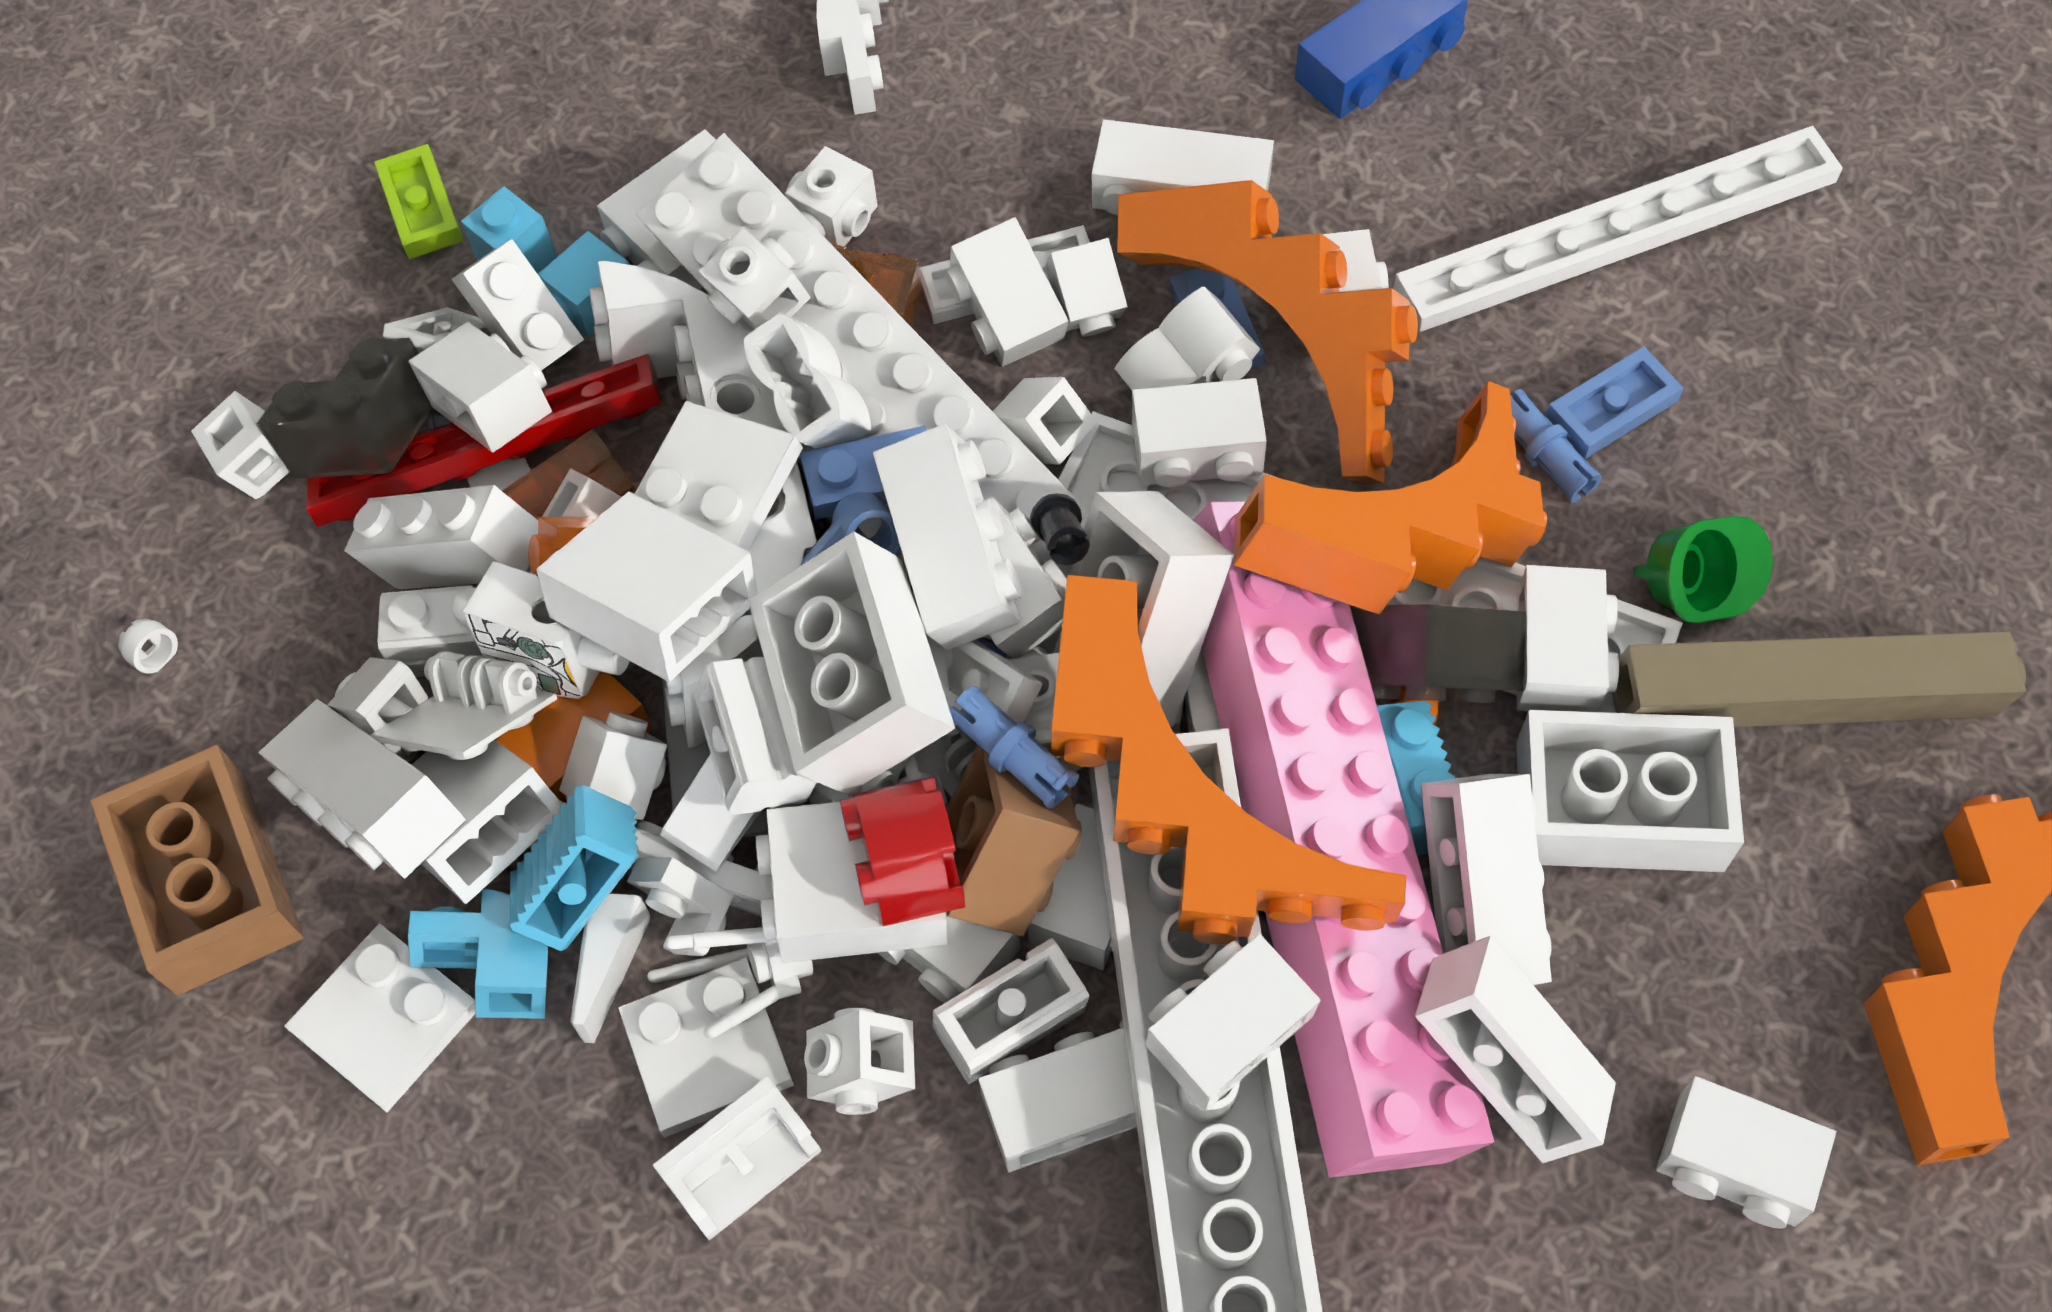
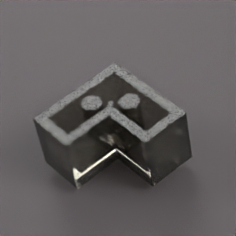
[256,337,433,478]
[1350,604,1526,703]

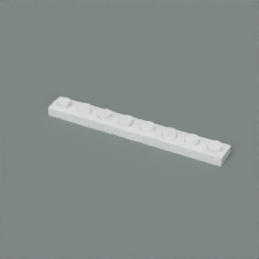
[1393,126,1843,332]

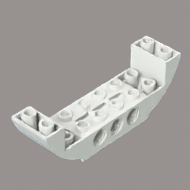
[589,261,817,748]

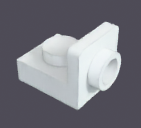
[627,857,734,956]

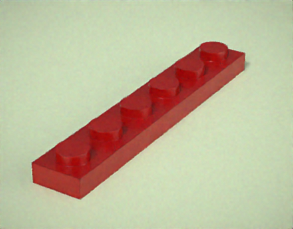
[306,354,662,527]

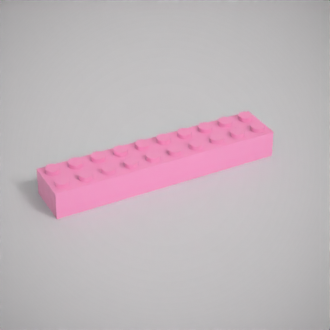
[1193,501,1494,1178]

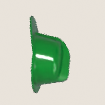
[1634,516,1773,623]

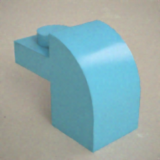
[408,889,548,1019]

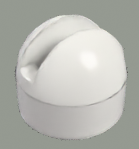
[118,618,178,674]

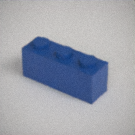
[1295,0,1468,119]

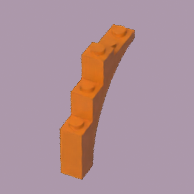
[1117,180,1418,484]
[1234,381,1547,614]
[1051,575,1406,944]
[1863,794,2052,1165]

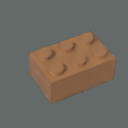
[90,745,304,996]

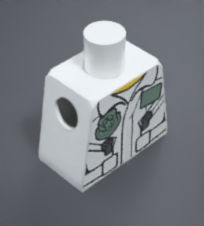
[462,562,630,699]

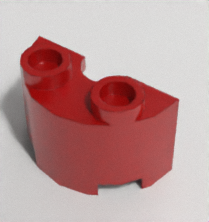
[840,776,965,927]

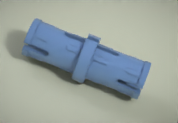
[1510,389,1602,503]
[949,685,1079,809]

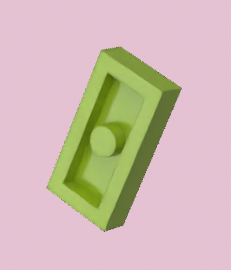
[374,144,464,260]

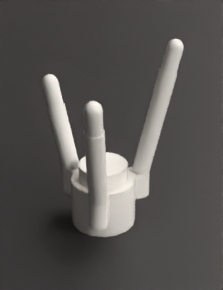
[647,927,813,1039]

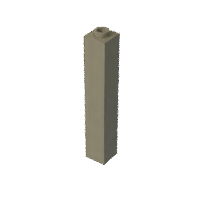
[1612,631,2026,727]

